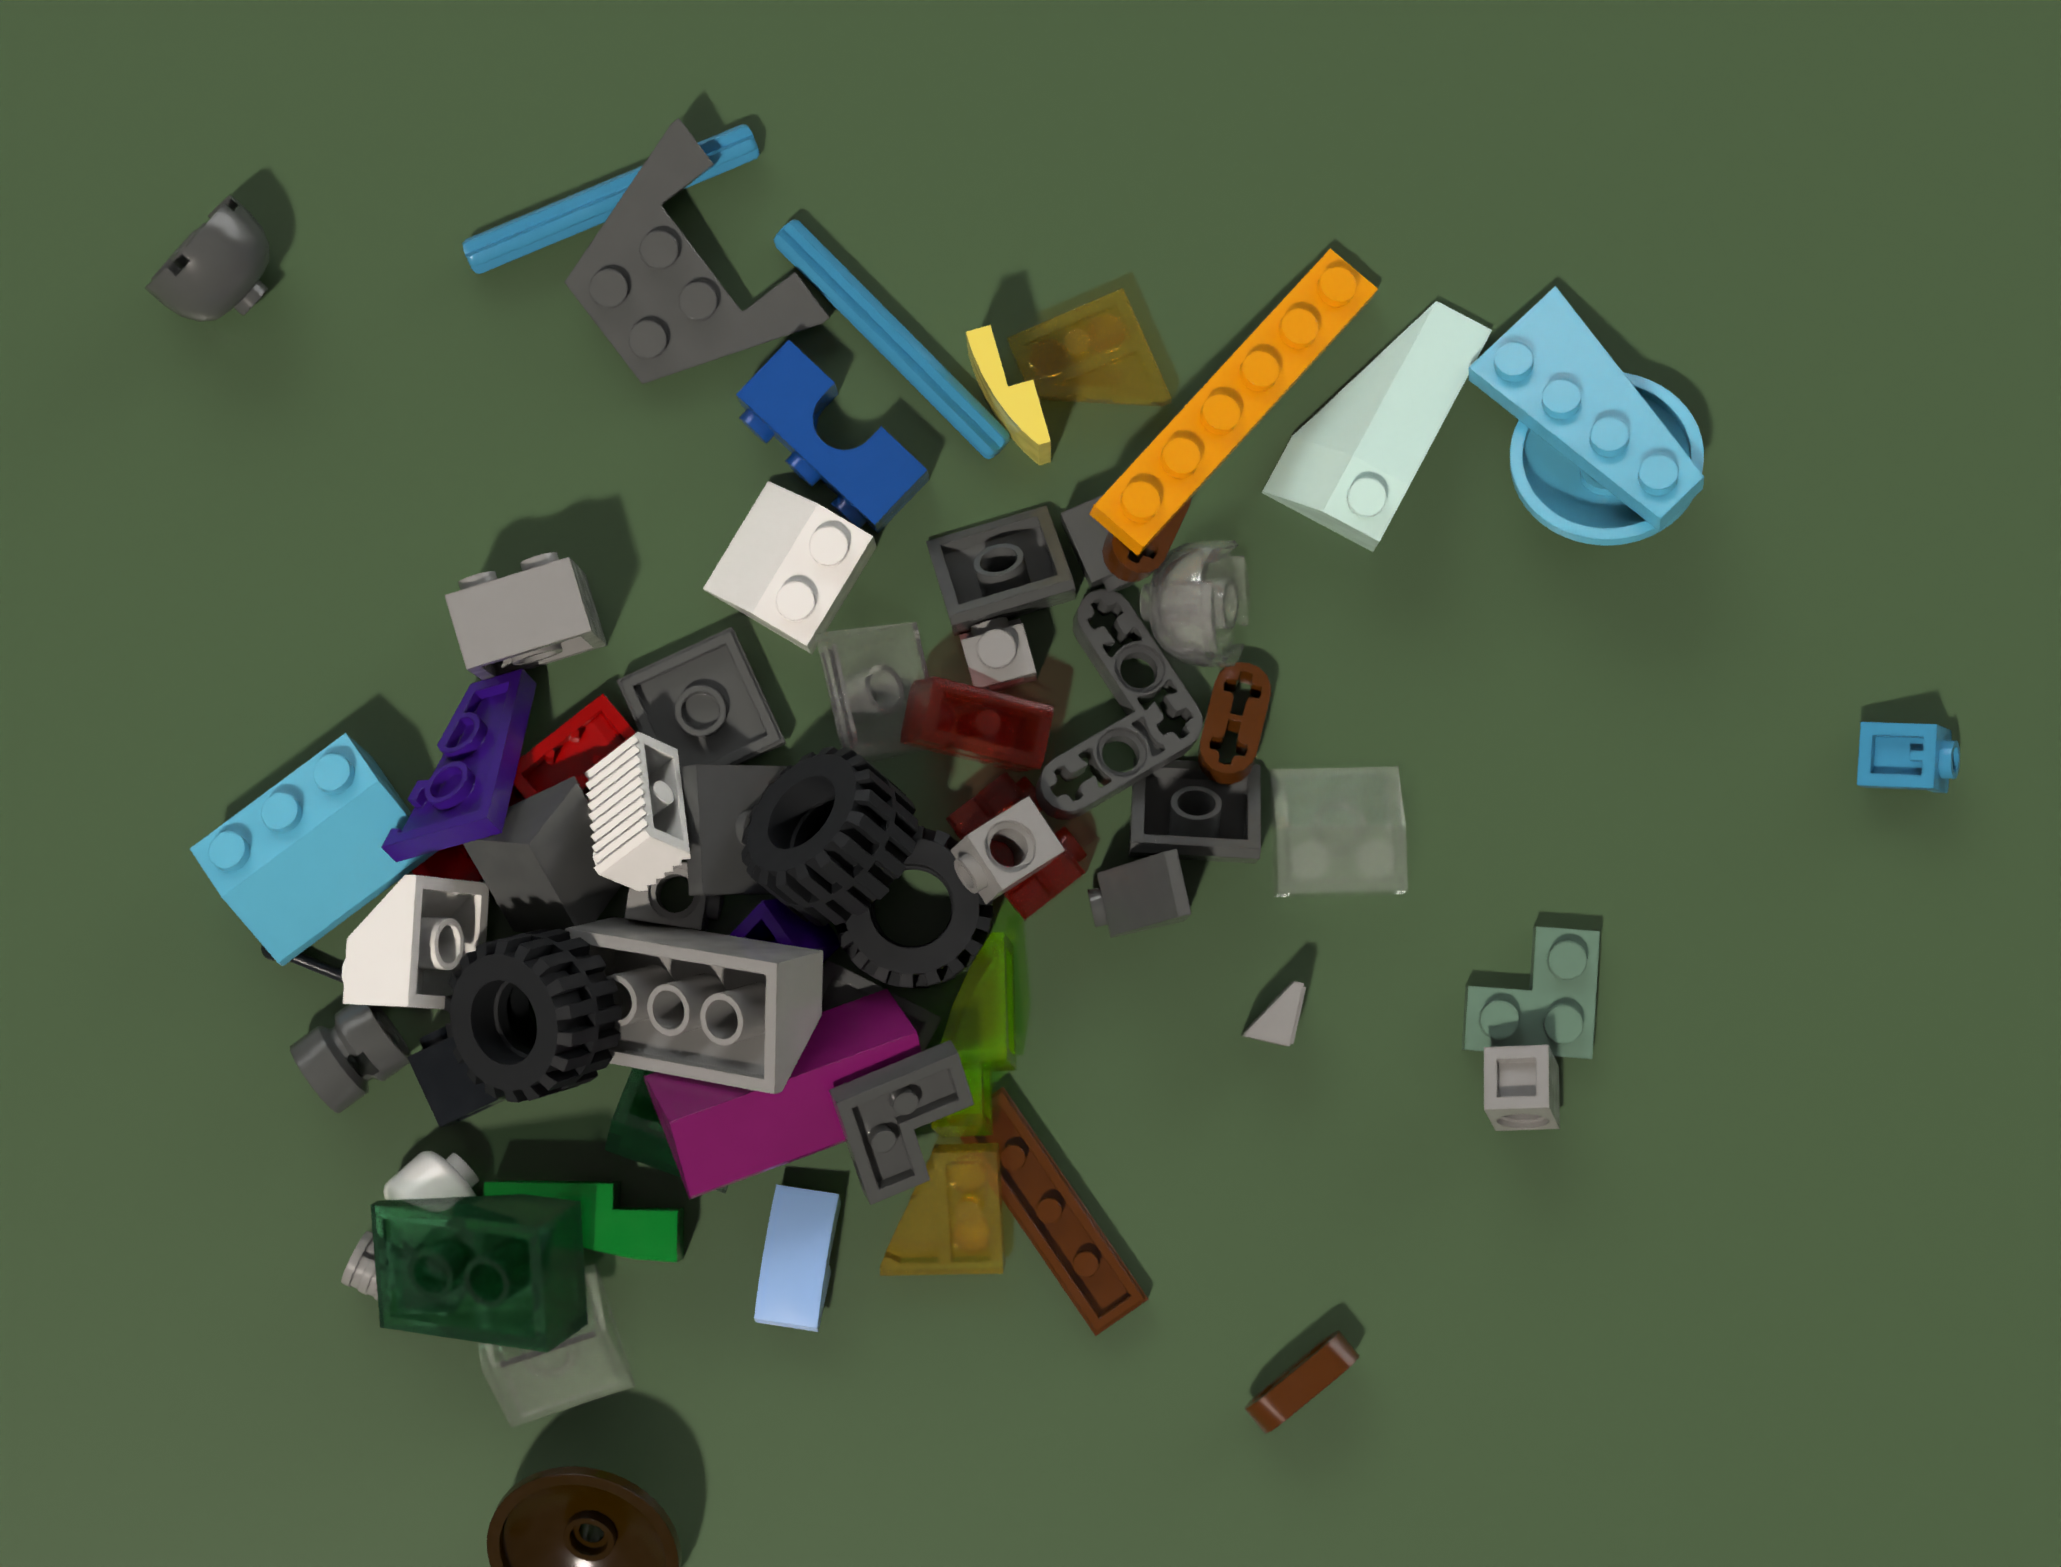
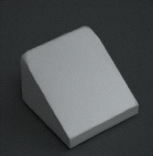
[1241,981,1306,1047]

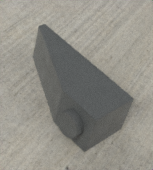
[1087,849,1191,938]

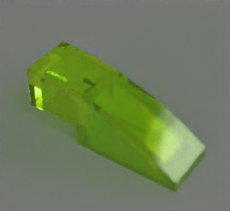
[931,932,1017,1138]

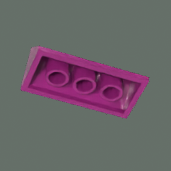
[644,989,921,1199]

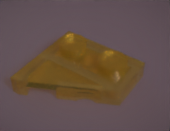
[1007,288,1172,407]
[880,1143,1006,1276]

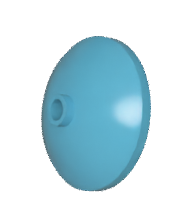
[1510,372,1704,546]

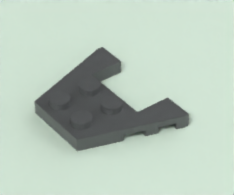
[564,118,829,384]

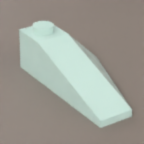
[1262,301,1492,552]

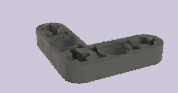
[1036,589,1203,820]

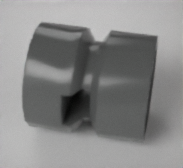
[290,1004,412,1113]

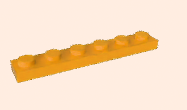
[1089,248,1378,556]

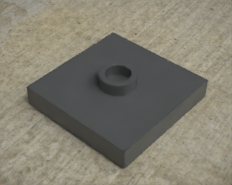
[616,627,787,792]
[683,764,788,896]

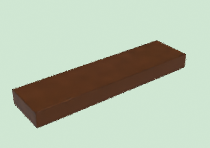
[950,1087,1149,1336]

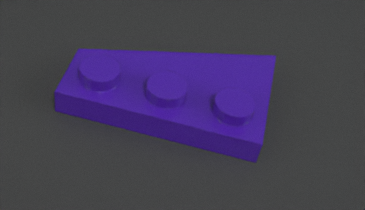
[381,668,537,862]

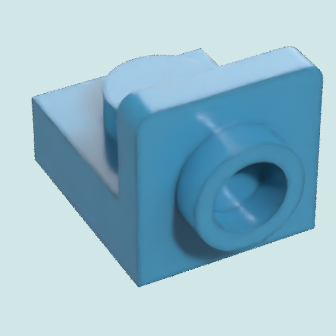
[1857,722,1960,793]

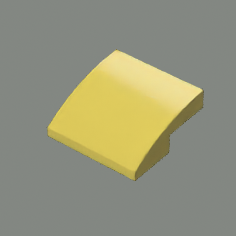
[966,325,1051,465]

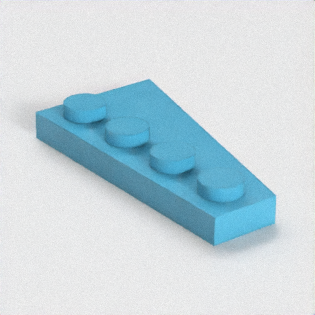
[1469,286,1704,531]

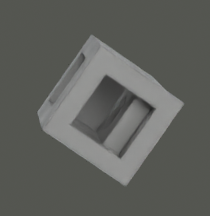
[959,617,1037,697]

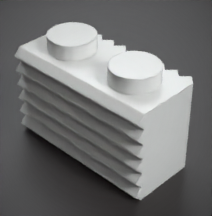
[584,732,691,892]

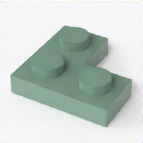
[1461,926,1600,1059]

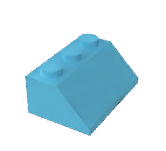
[190,733,437,966]

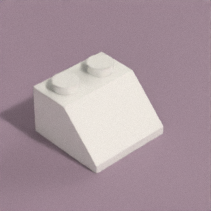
[703,481,877,654]
[342,875,489,1009]

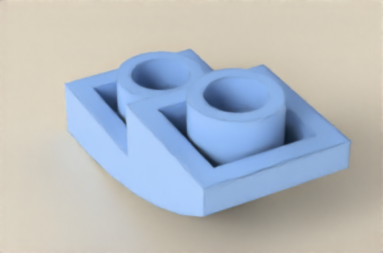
[754,1184,841,1332]

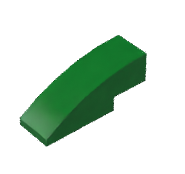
[484,1180,684,1263]

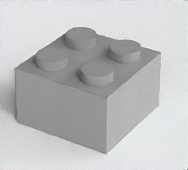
[444,552,607,680]

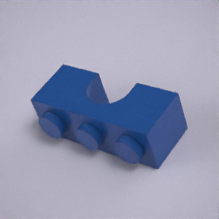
[736,340,930,534]

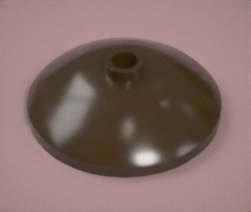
[487,1466,682,1567]

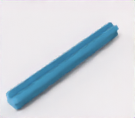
[462,124,759,274]
[773,219,1010,459]

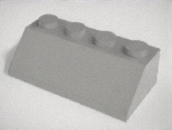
[565,917,823,1094]

